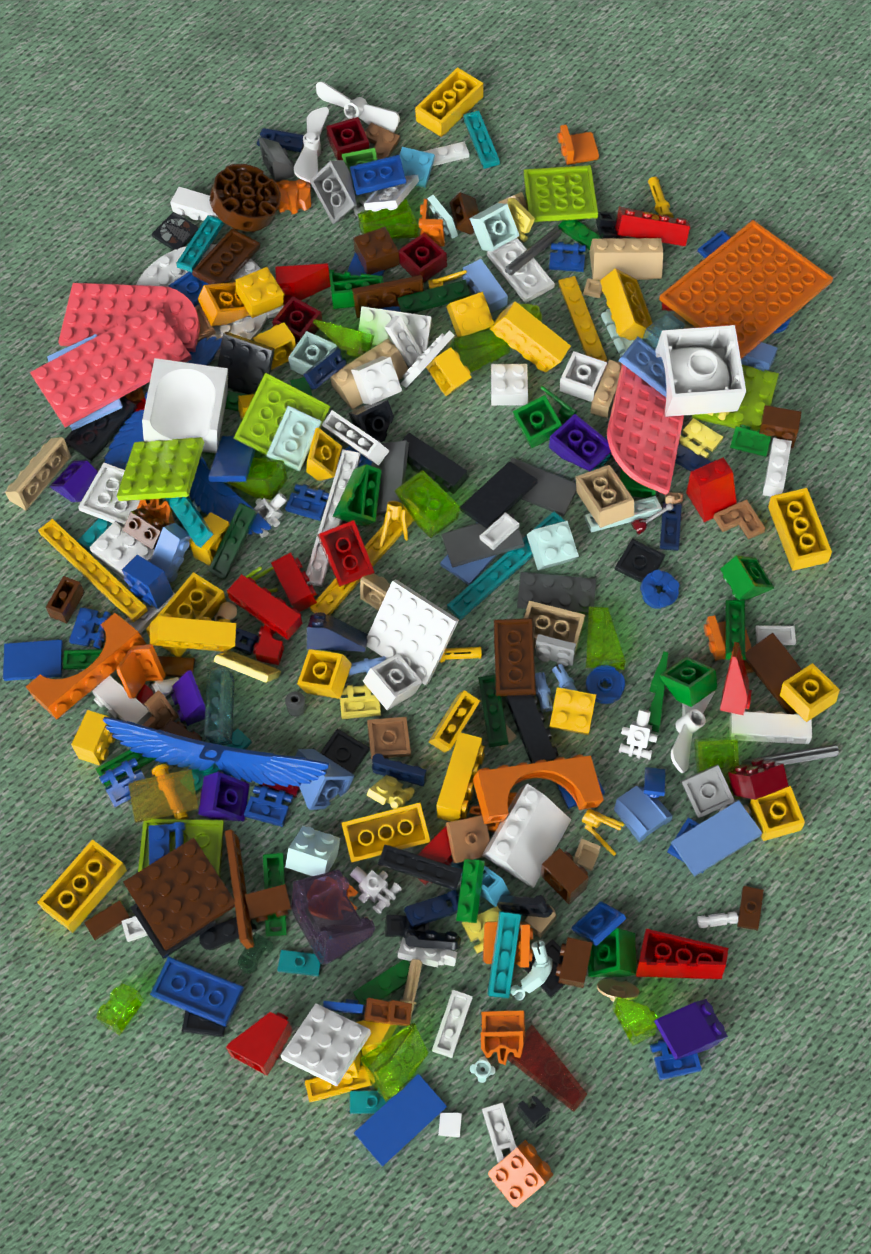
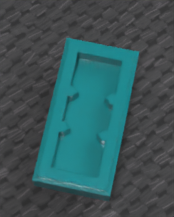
[277,950,322,977]
[350,1091,393,1114]

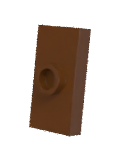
[737,886,764,931]

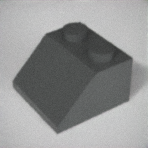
[259,137,294,183]

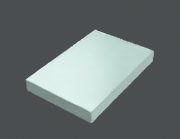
[266,406,322,471]

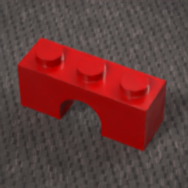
[253,607,293,666]

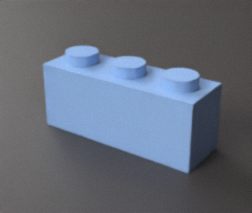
[462,259,508,313]

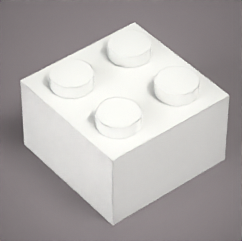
[560,351,607,402]
[351,356,402,405]
[491,364,528,406]
[363,654,422,710]

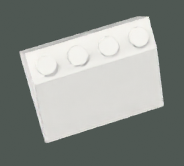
[482,784,571,888]

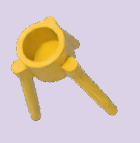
[428,270,467,289]
[379,501,408,547]
[582,808,624,856]

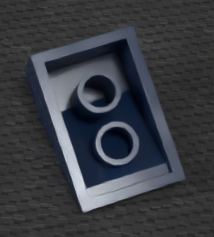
[307,612,368,652]

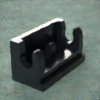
[517,1096,550,1131]

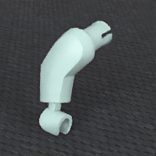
[510,941,553,1000]

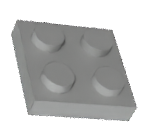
[535,634,576,667]
[681,764,735,818]

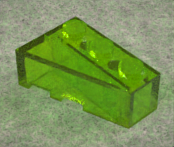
[358,199,419,239]
[454,330,510,373]
[585,607,626,670]

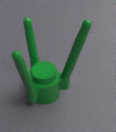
[541,386,577,424]

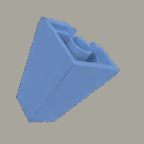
[295,749,354,810]

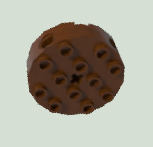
[209,164,281,232]

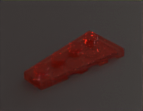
[507,1025,587,1112]

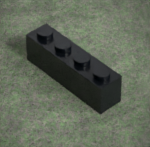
[402,433,467,494]
[507,695,559,764]

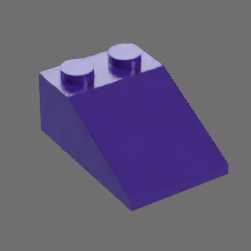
[549,414,611,471]
[654,999,728,1060]

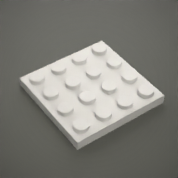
[367,579,459,685]

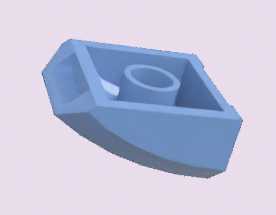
[614,786,673,842]

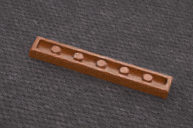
[225,829,254,949]

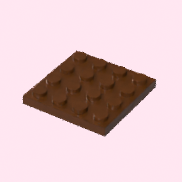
[123,838,235,951]

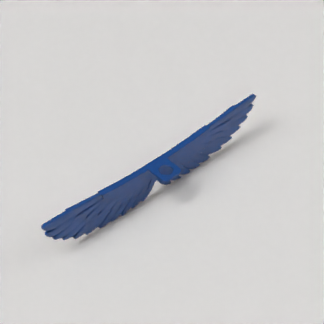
[104,336,222,470]
[189,456,271,535]
[103,717,329,787]

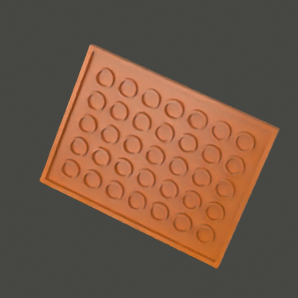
[659,220,833,359]

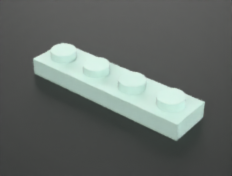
[585,496,662,532]

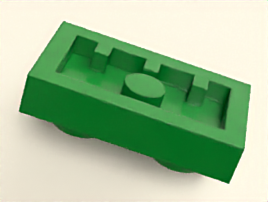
[730,424,771,457]

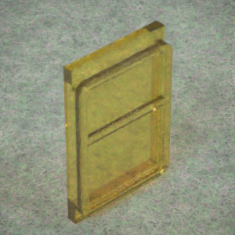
[129,770,199,823]

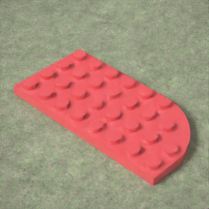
[58,283,200,352]
[607,364,684,495]

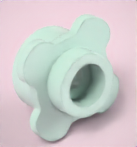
[470,1057,495,1083]

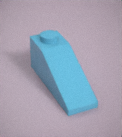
[451,859,510,907]

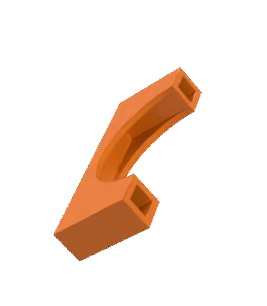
[25,613,146,720]
[473,754,604,824]

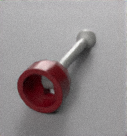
[631,503,674,535]

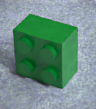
[512,395,562,448]

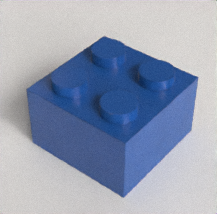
[122,554,173,609]

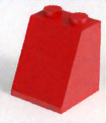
[686,457,737,522]
[226,1012,293,1076]

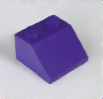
[49,460,98,502]
[171,670,209,726]
[198,772,250,822]

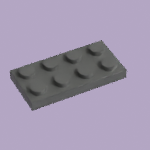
[517,572,596,615]

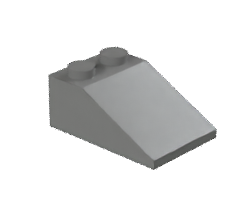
[309,160,357,224]

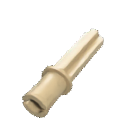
[400,959,422,1023]

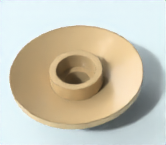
[597,978,639,1003]

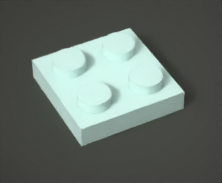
[427,195,458,239]

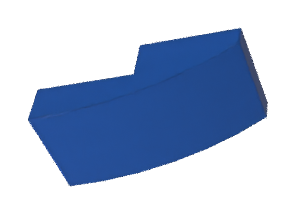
[644,767,665,798]

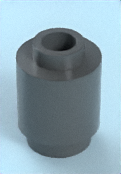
[285,691,306,717]

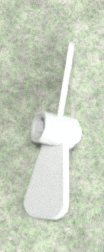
[316,81,400,133]
[294,107,329,183]
[671,691,715,773]

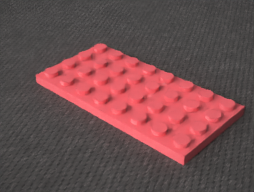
[30,305,192,428]

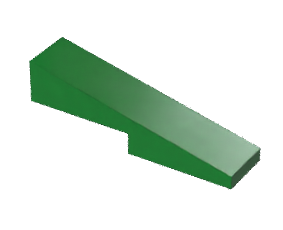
[648,651,668,732]
[263,853,287,936]

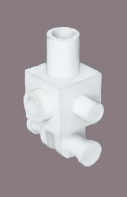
[254,492,287,538]
[619,709,658,760]
[350,866,402,914]

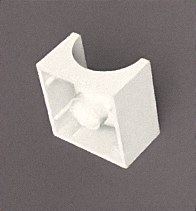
[655,325,746,417]
[142,358,228,453]

